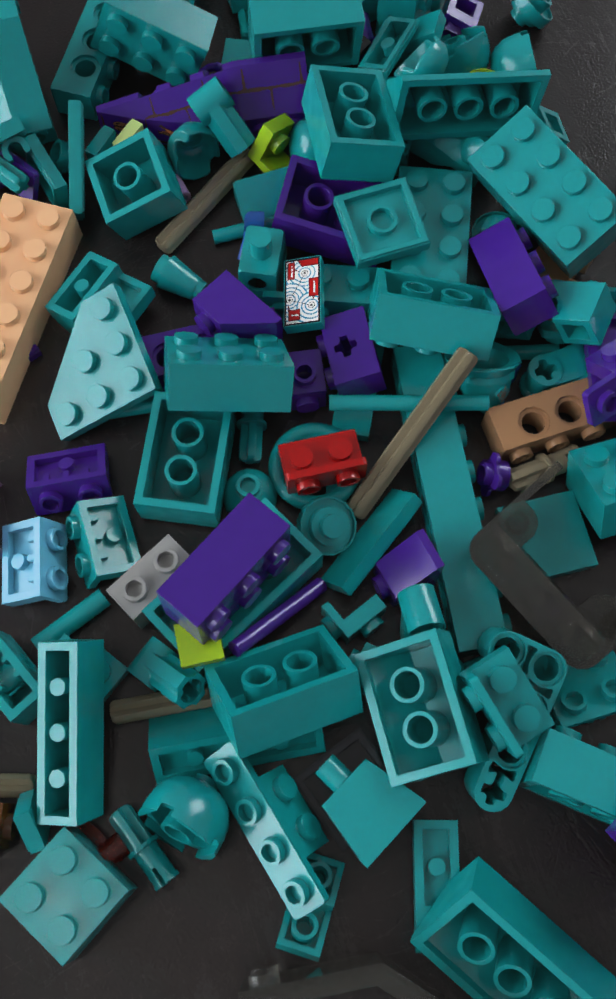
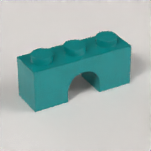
[495,279,616,346]

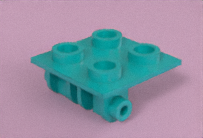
[533,636,616,729]

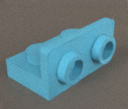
[2,516,68,607]

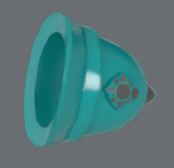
[444,342,522,414]

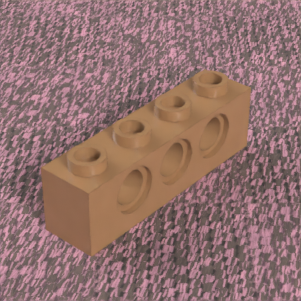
[481,377,616,464]

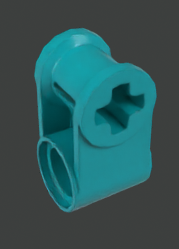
[519,344,587,397]

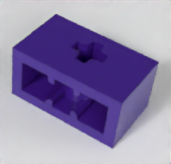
[316,306,387,395]

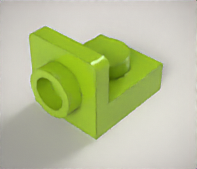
[247,113,295,173]

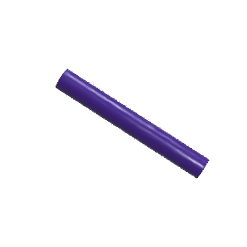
[228,578,327,657]

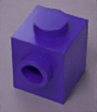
[288,349,327,413]

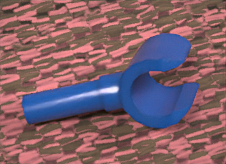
[237,211,265,260]

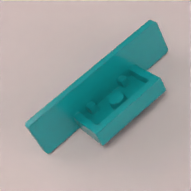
[262,264,377,322]
[204,742,329,920]

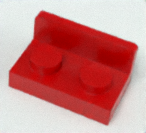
[278,429,367,495]

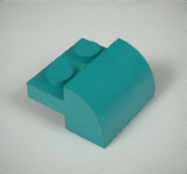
[45,251,156,333]

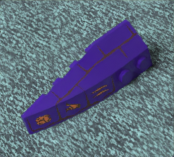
[96,51,308,146]

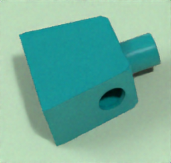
[238,225,287,300]
[315,754,426,868]

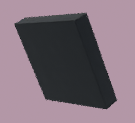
[293,727,387,853]

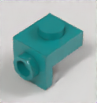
[320,594,387,645]

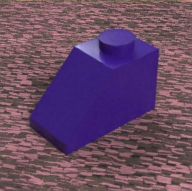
[192,270,283,339]
[371,529,445,607]

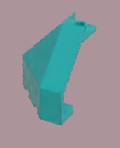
[0,0,58,158]

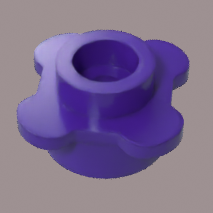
[476,452,511,497]

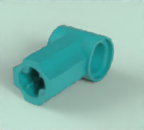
[186,76,256,158]
[397,583,446,639]
[126,636,206,709]

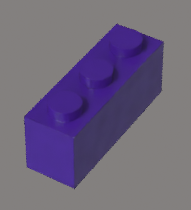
[468,217,559,337]

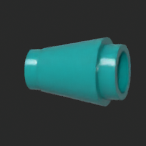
[151,254,208,300]

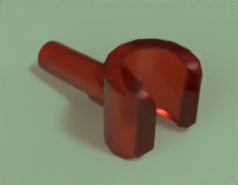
[78,821,130,863]

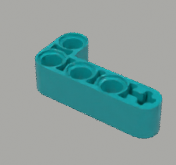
[464,626,567,812]

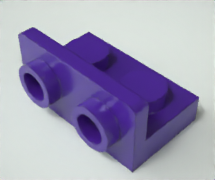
[25,443,114,516]

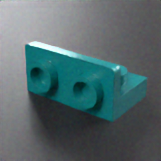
[65,495,141,589]
[459,645,555,759]

